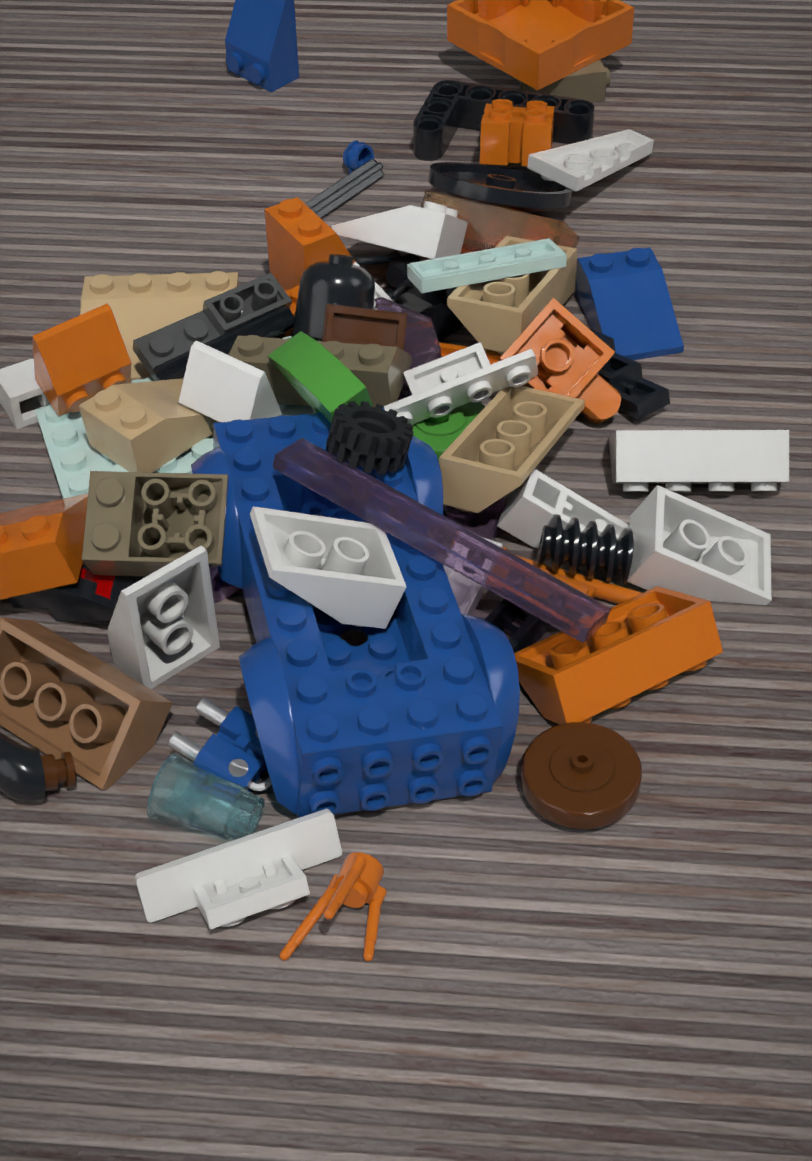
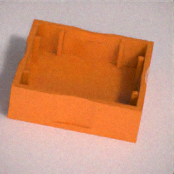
[447,0,634,91]

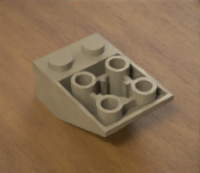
[82,471,229,576]

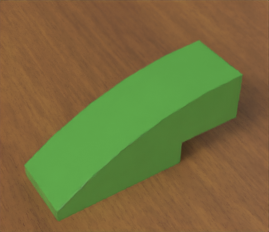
[267,331,373,423]

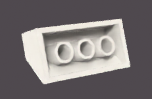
[609,430,789,492]

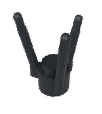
[355,250,421,300]

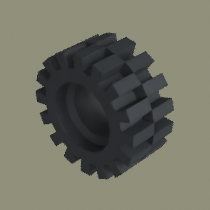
[326,401,414,474]

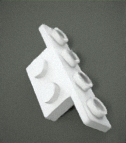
[384,342,538,426]
[134,809,342,930]

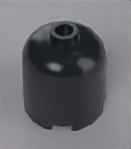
[292,254,375,339]

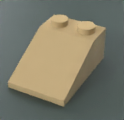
[79,378,218,473]

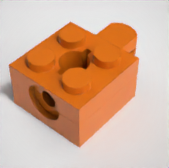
[497,297,621,424]

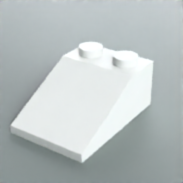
[331,201,468,259]
[627,485,772,605]
[250,506,407,629]
[107,545,220,689]

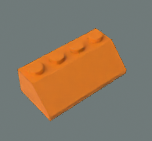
[514,586,723,725]

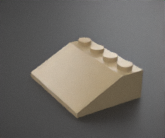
[80,271,239,380]

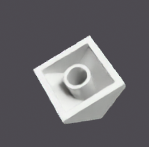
[178,341,282,422]

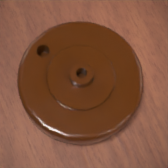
[521,722,642,829]

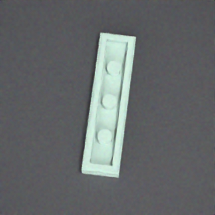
[407,238,567,293]

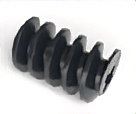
[536,514,634,585]

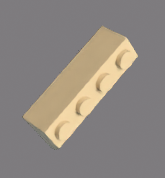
[447,236,577,355]
[439,386,585,513]

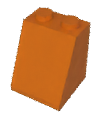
[264,197,355,291]

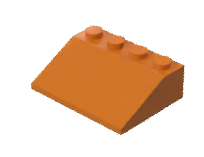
[0,493,88,600]

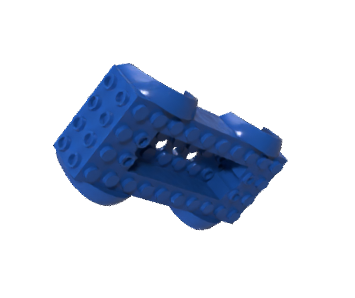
[191,407,520,818]

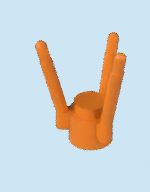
[279,852,387,962]

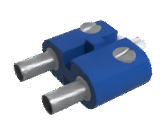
[168,698,272,801]

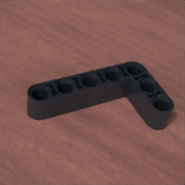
[413,80,595,161]

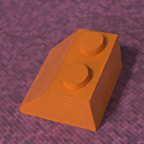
[32,303,132,417]

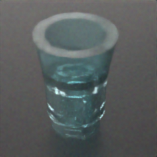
[147,753,265,840]

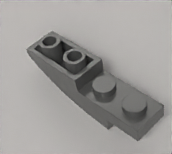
[133,273,292,378]

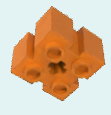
[480,99,555,166]

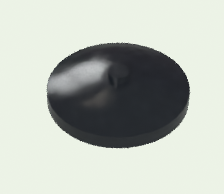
[428,162,573,216]

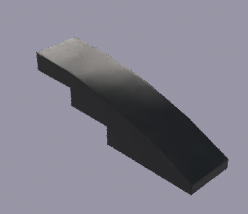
[589,328,670,419]

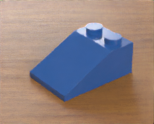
[225,0,299,92]
[575,247,684,360]

